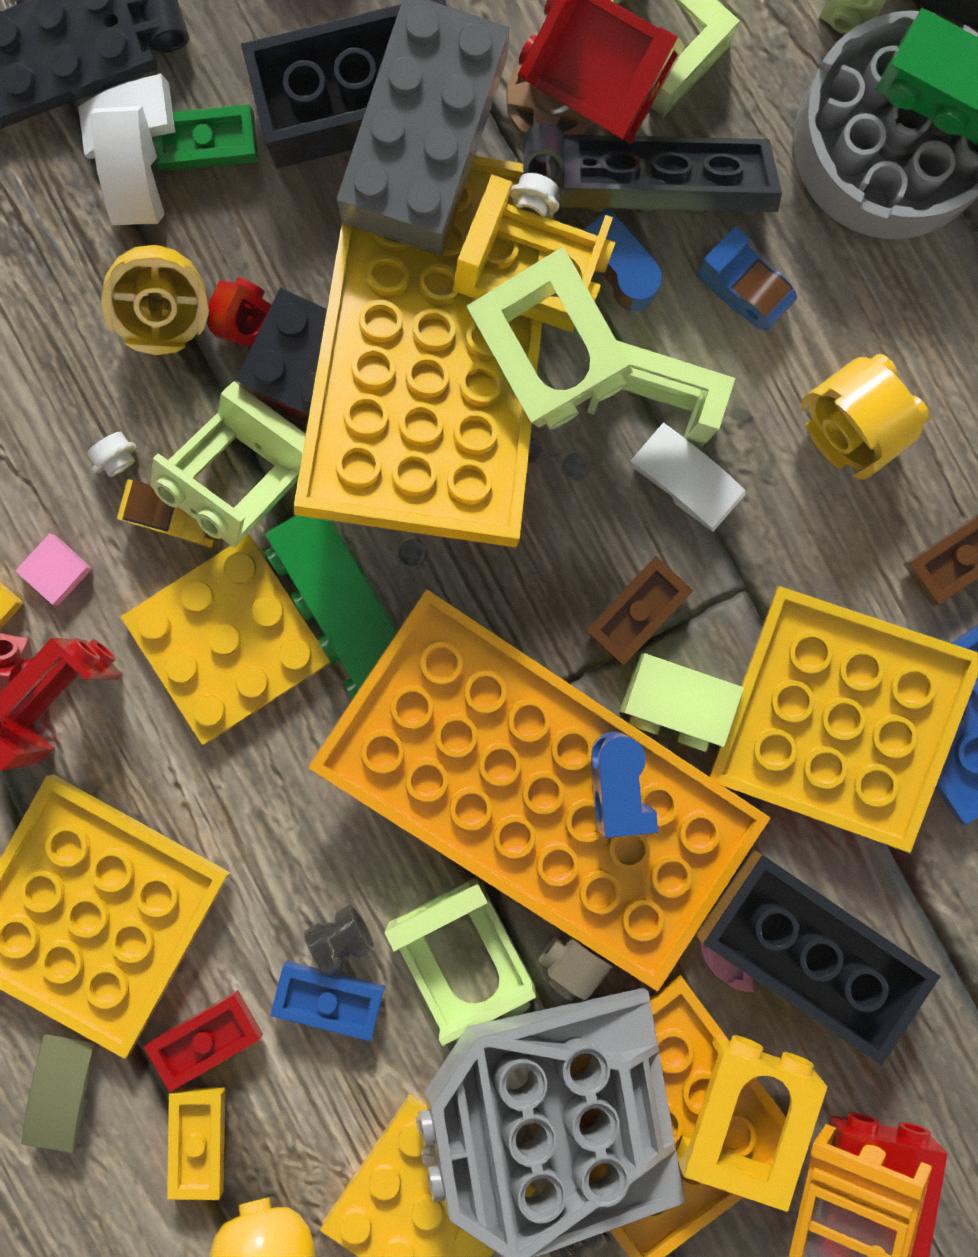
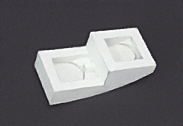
[78,74,175,159]
[91,106,165,225]
[630,422,746,532]

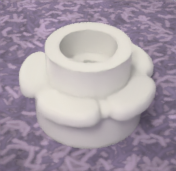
[510,173,559,217]
[87,432,136,477]

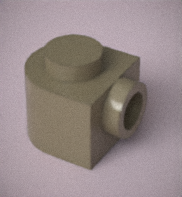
[538,933,613,1002]

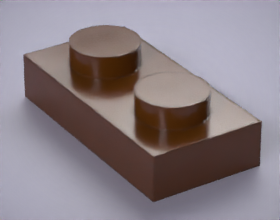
[904,514,978,606]
[585,556,694,666]

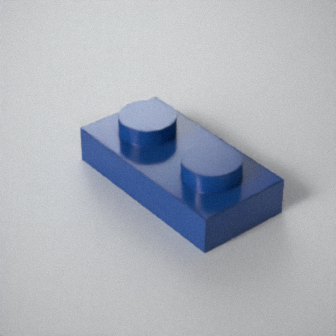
[270,961,385,1042]

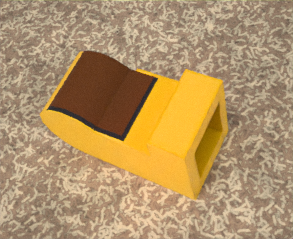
[117,479,214,549]

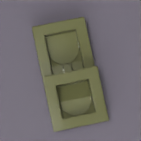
[21,1034,99,1153]

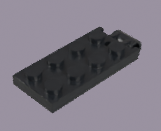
[0,0,190,129]
[523,122,782,215]

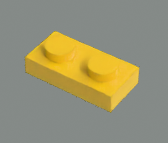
[167,1087,225,1200]

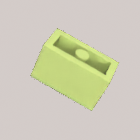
[620,653,744,752]

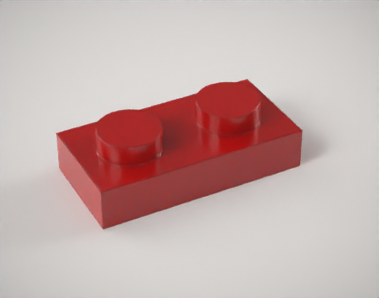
[144,990,263,1093]

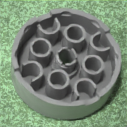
[793,11,978,239]

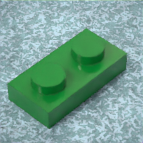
[152,104,259,172]

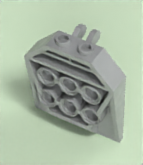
[416,988,685,1257]

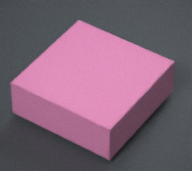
[15,533,92,606]

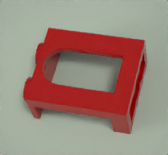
[0,638,123,771]

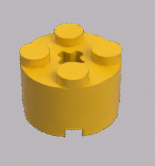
[801,354,930,480]

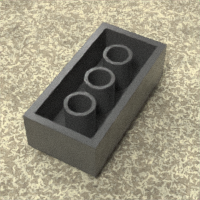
[336,0,510,256]

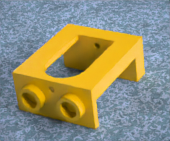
[453,175,616,333]
[677,1035,828,1212]

